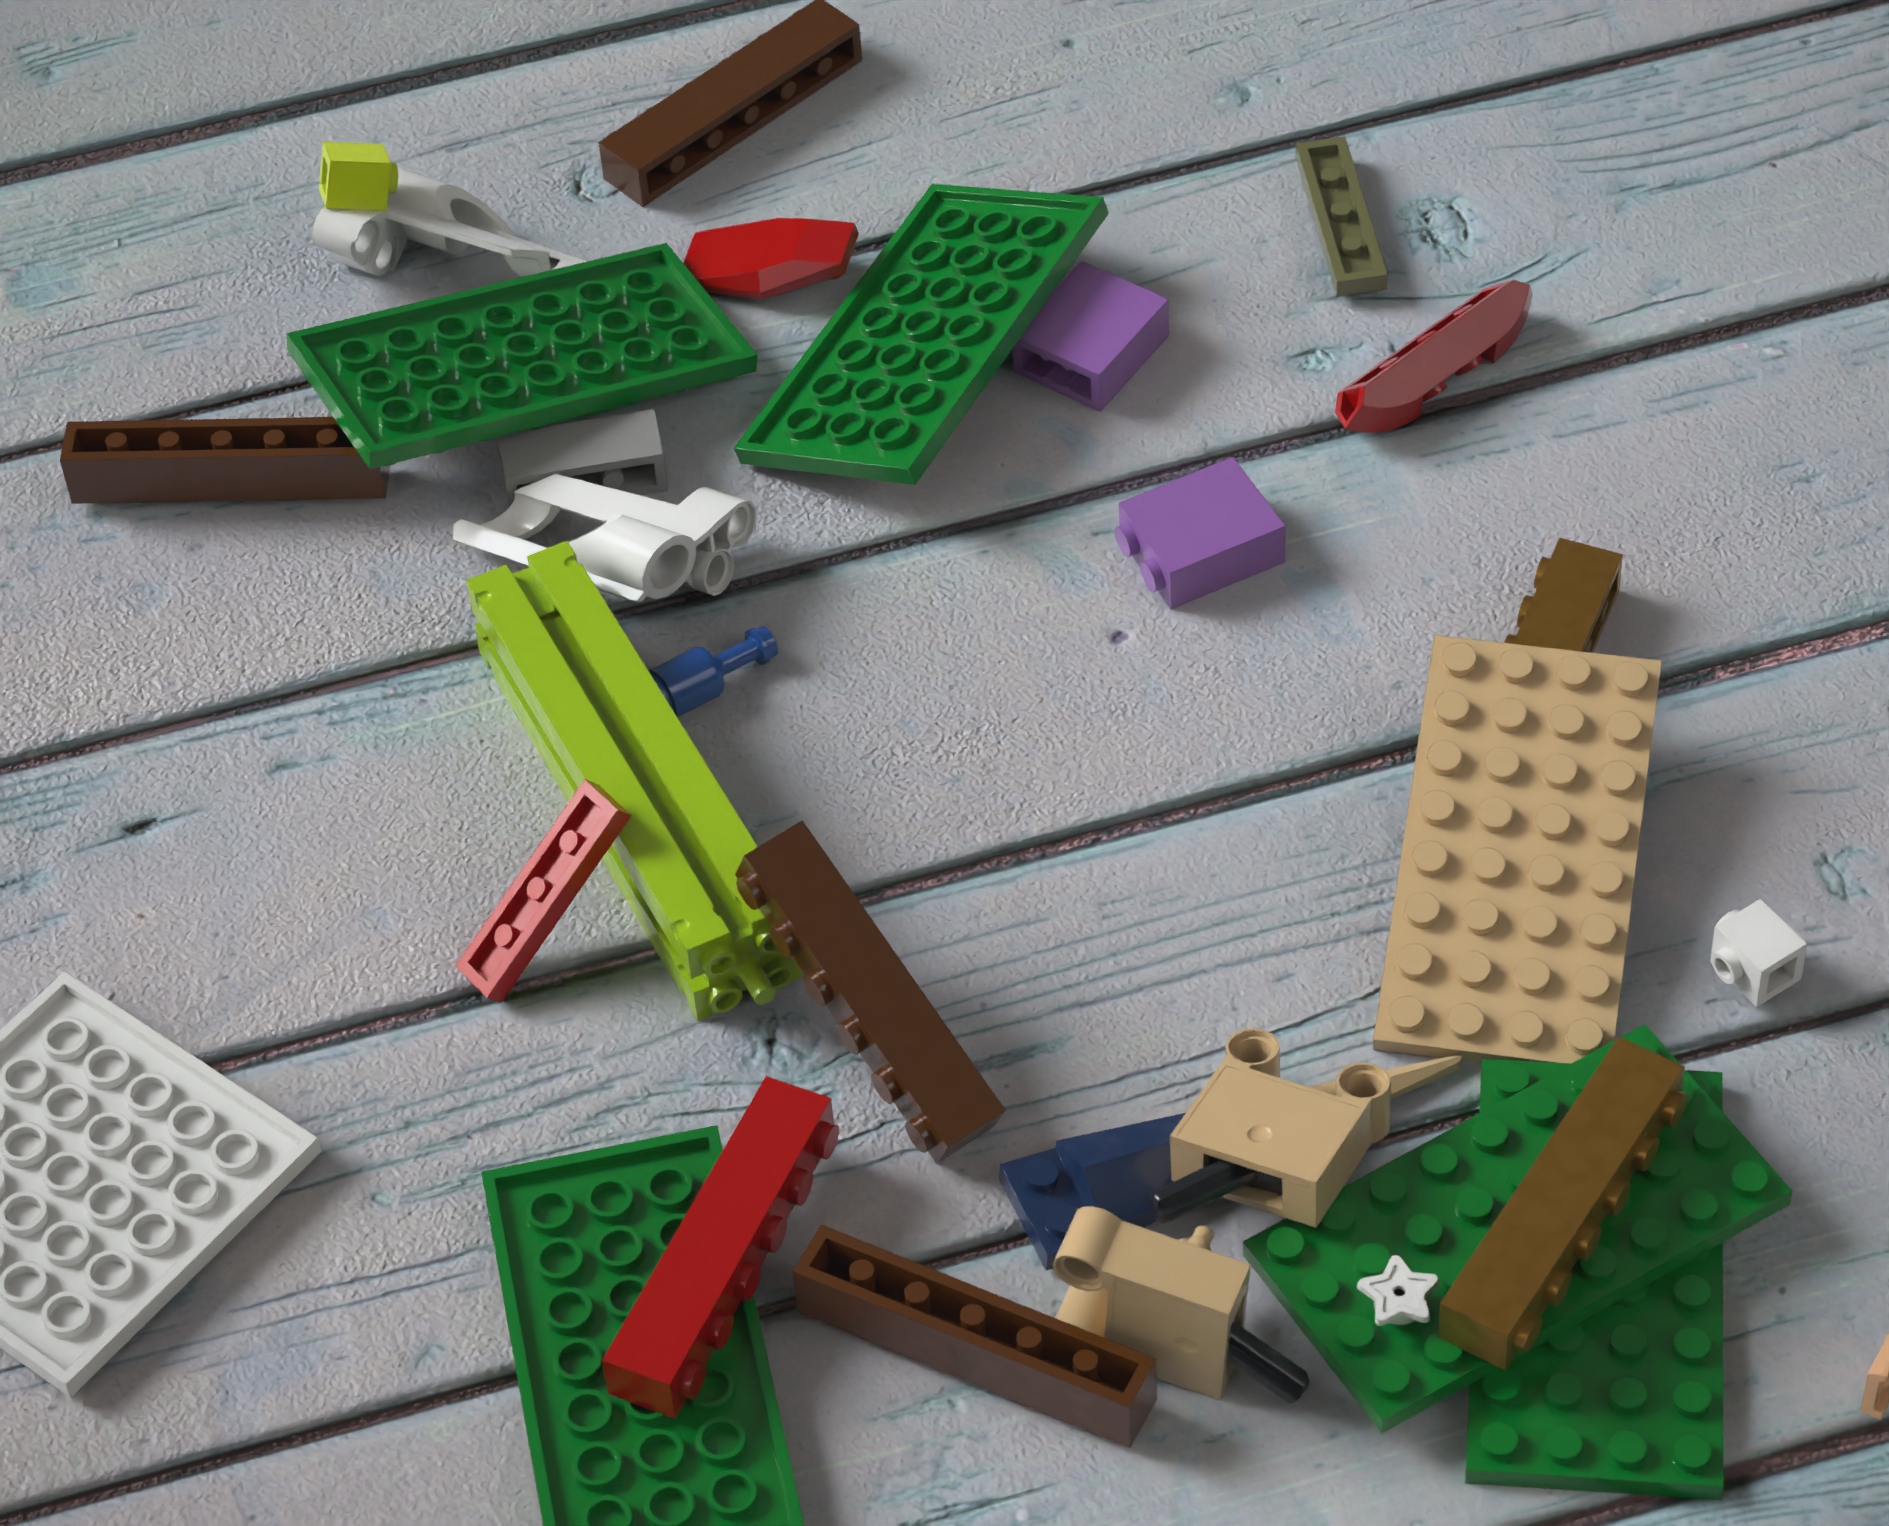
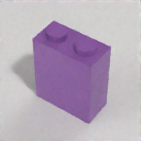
[1013,261,1169,412]
[1115,457,1286,609]

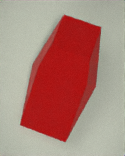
[683,218,859,300]

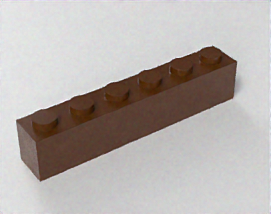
[598,0,862,207]
[60,417,390,504]
[735,820,1006,1164]
[792,1224,1157,1448]

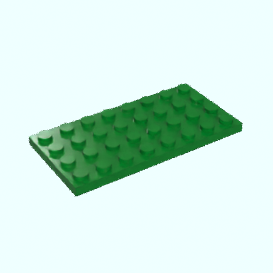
[734,184,1109,485]
[287,243,757,469]
[1243,1024,1792,1434]
[1465,1059,1723,1500]
[481,1125,804,1526]

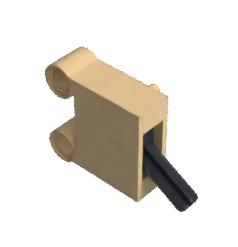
[1147,1028,1391,1228]
[1052,1206,1310,1403]

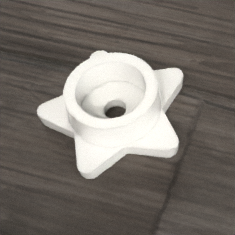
[1357,1255,1439,1326]

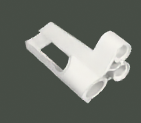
[312,167,587,277]
[453,474,757,603]

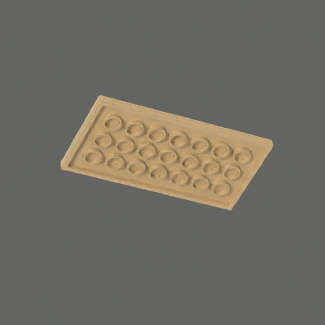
[1373,635,1662,1064]

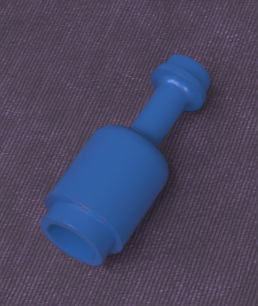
[648,626,778,718]

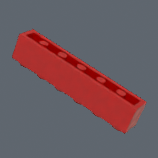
[602,1076,839,1419]

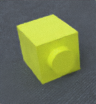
[319,142,398,211]

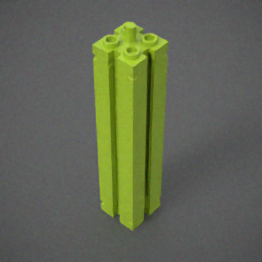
[466,540,802,1021]

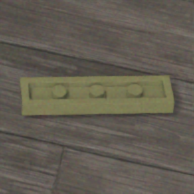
[1296,136,1388,297]

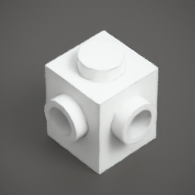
[1710,899,1807,1007]

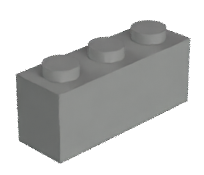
[498,409,668,506]

